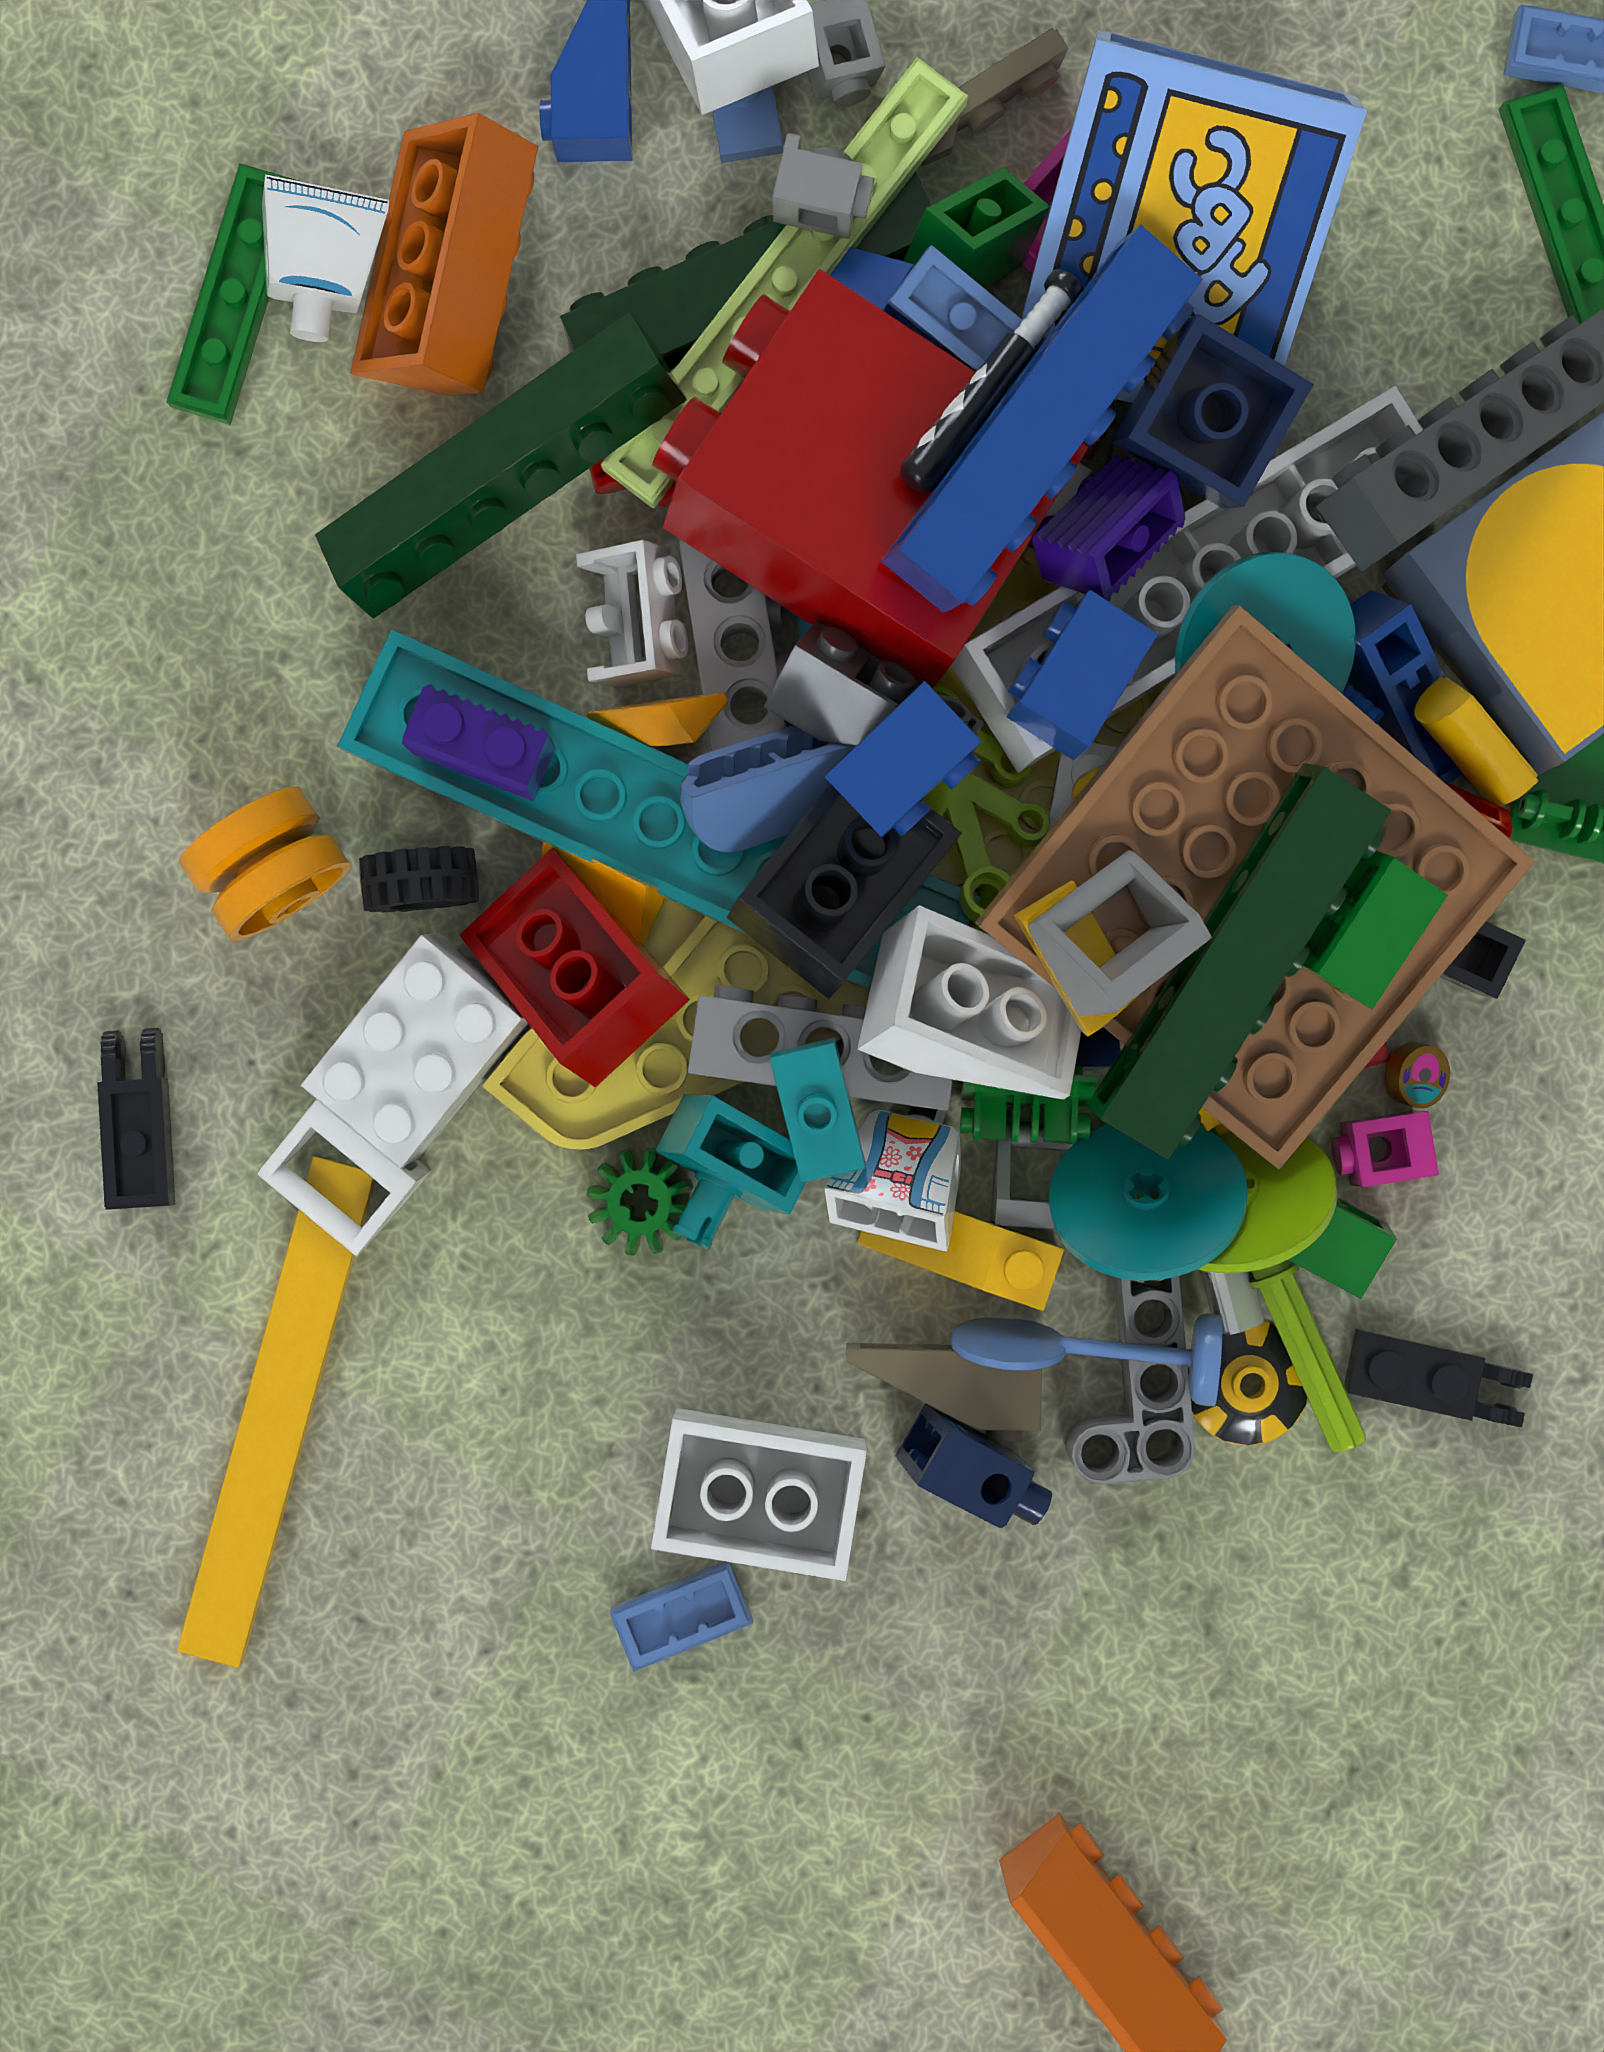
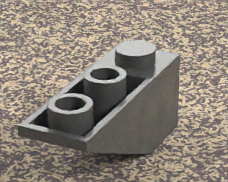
[763,620,985,745]

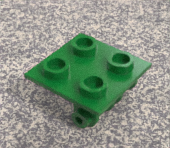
[1509,733,1604,864]
[960,1065,1099,1145]

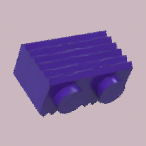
[1032,454,1186,602]
[402,684,556,801]

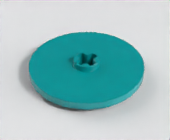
[1175,551,1356,693]
[1049,1124,1248,1281]

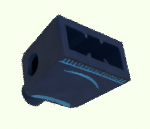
[895,1403,1052,1528]

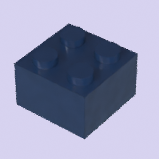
[1111,314,1314,509]

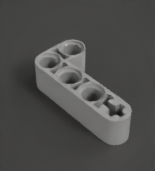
[1065,1276,1195,1484]

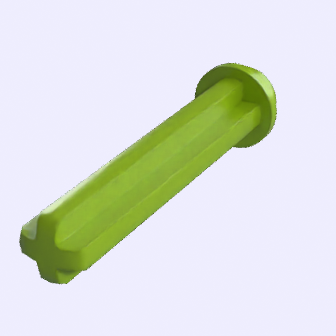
[1249,1260,1366,1452]

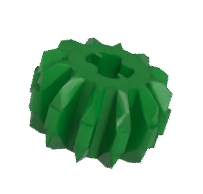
[587,1147,694,1256]

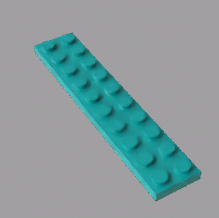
[337,629,981,991]

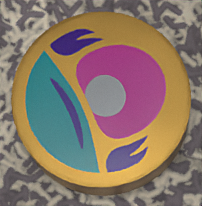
[1385,1042,1450,1108]

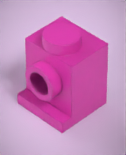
[1332,1111,1439,1187]

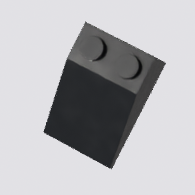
[726,784,962,999]

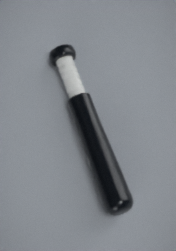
[900,269,1084,493]

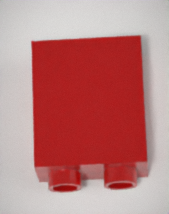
[652,268,1089,689]

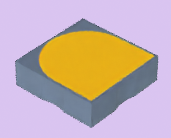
[1382,411,1604,775]

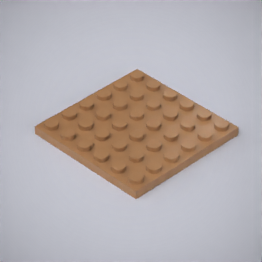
[975,605,1535,1170]

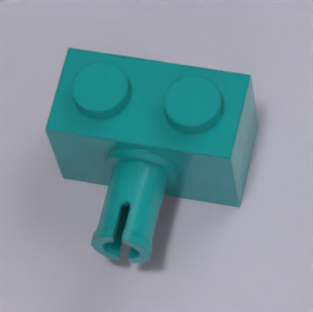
[655,1094,806,1250]

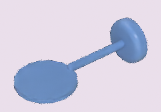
[950,1313,1223,1407]

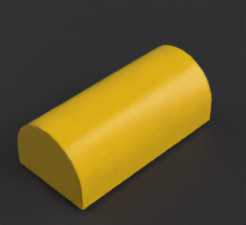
[1414,676,1539,805]

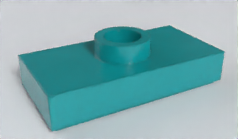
[769,1038,866,1183]

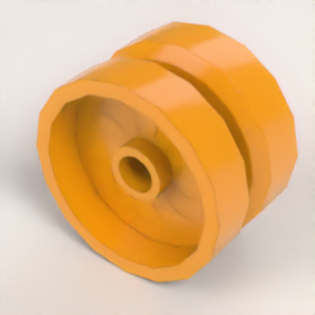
[179,787,351,941]

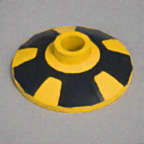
[1188,1321,1308,1446]

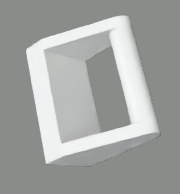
[257,1099,431,1257]

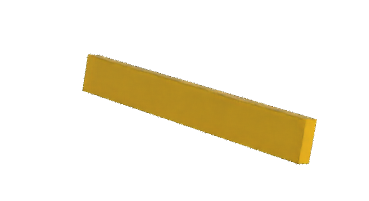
[177,1156,376,1668]

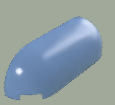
[680,725,857,852]

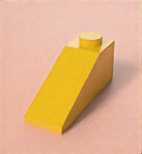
[857,1210,1065,1311]

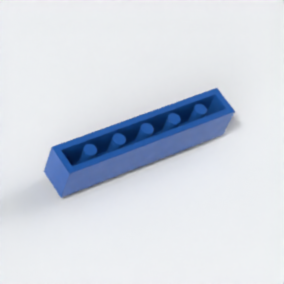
[881,225,1203,613]

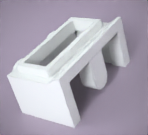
[576,540,688,688]

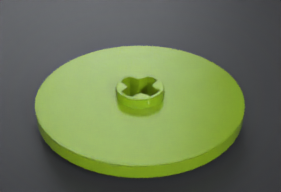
[1139,1127,1337,1273]

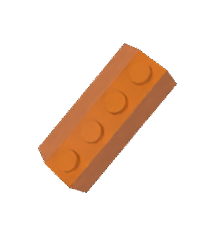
[350,113,538,396]
[999,1813,1227,2052]

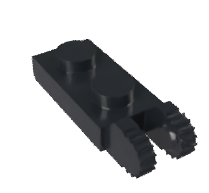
[97,1028,175,1210]
[1344,1329,1533,1427]

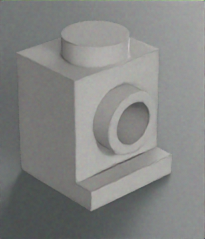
[808,0,886,106]
[772,133,875,239]

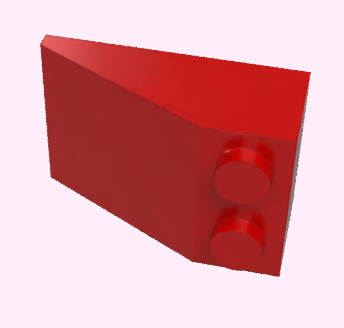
[459,848,690,1088]

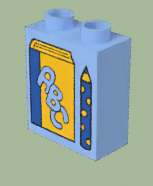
[1021,29,1367,403]

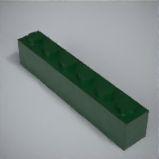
[560,171,931,370]
[315,311,687,619]
[1086,763,1392,1160]

